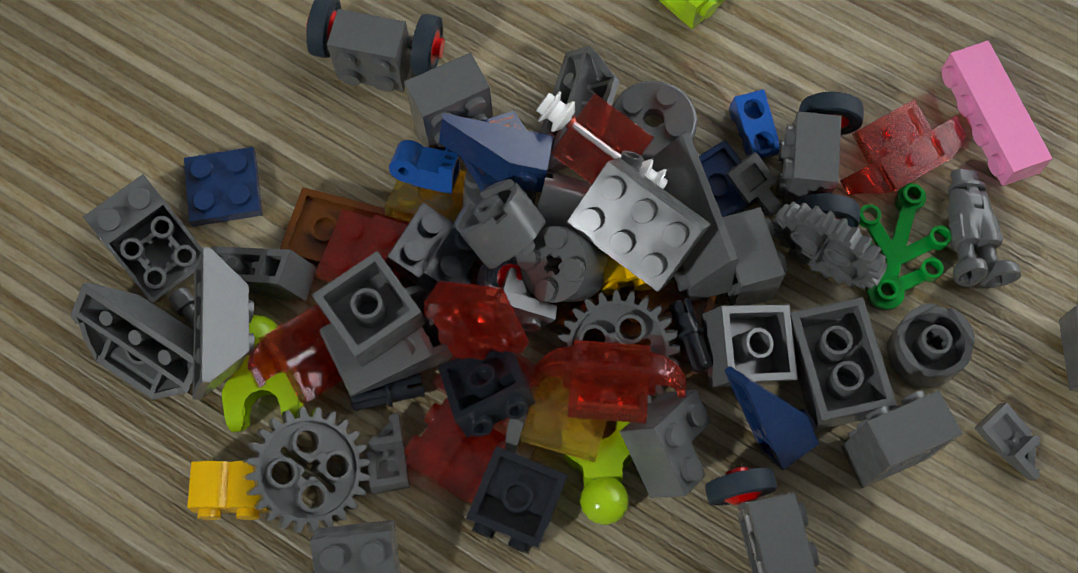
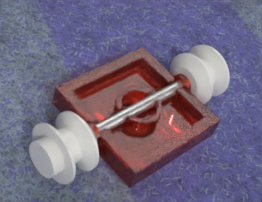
[536,91,668,189]

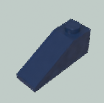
[439,113,553,193]
[724,366,819,470]

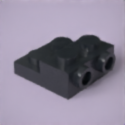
[385,203,482,303]
[438,333,536,438]
[466,446,568,554]

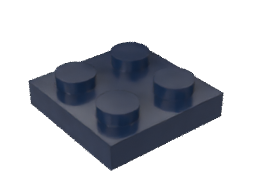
[184,147,263,227]

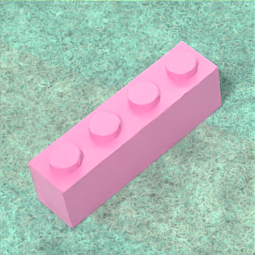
[941,40,1053,186]

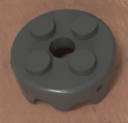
[609,80,697,161]

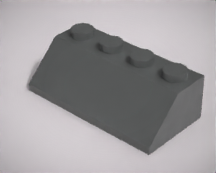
[651,133,738,302]

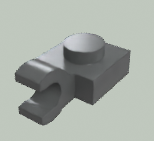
[725,152,783,216]

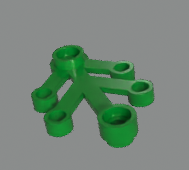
[859,183,952,310]

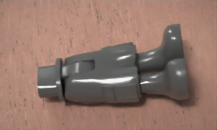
[947,169,1021,289]

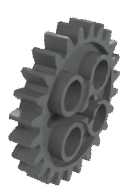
[772,202,888,290]
[557,288,680,410]
[243,407,370,533]

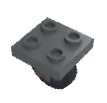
[455,256,557,344]

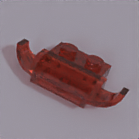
[840,99,966,196]
[247,304,343,403]
[532,340,686,423]

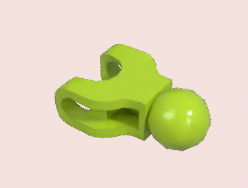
[222,315,304,433]
[561,408,636,525]

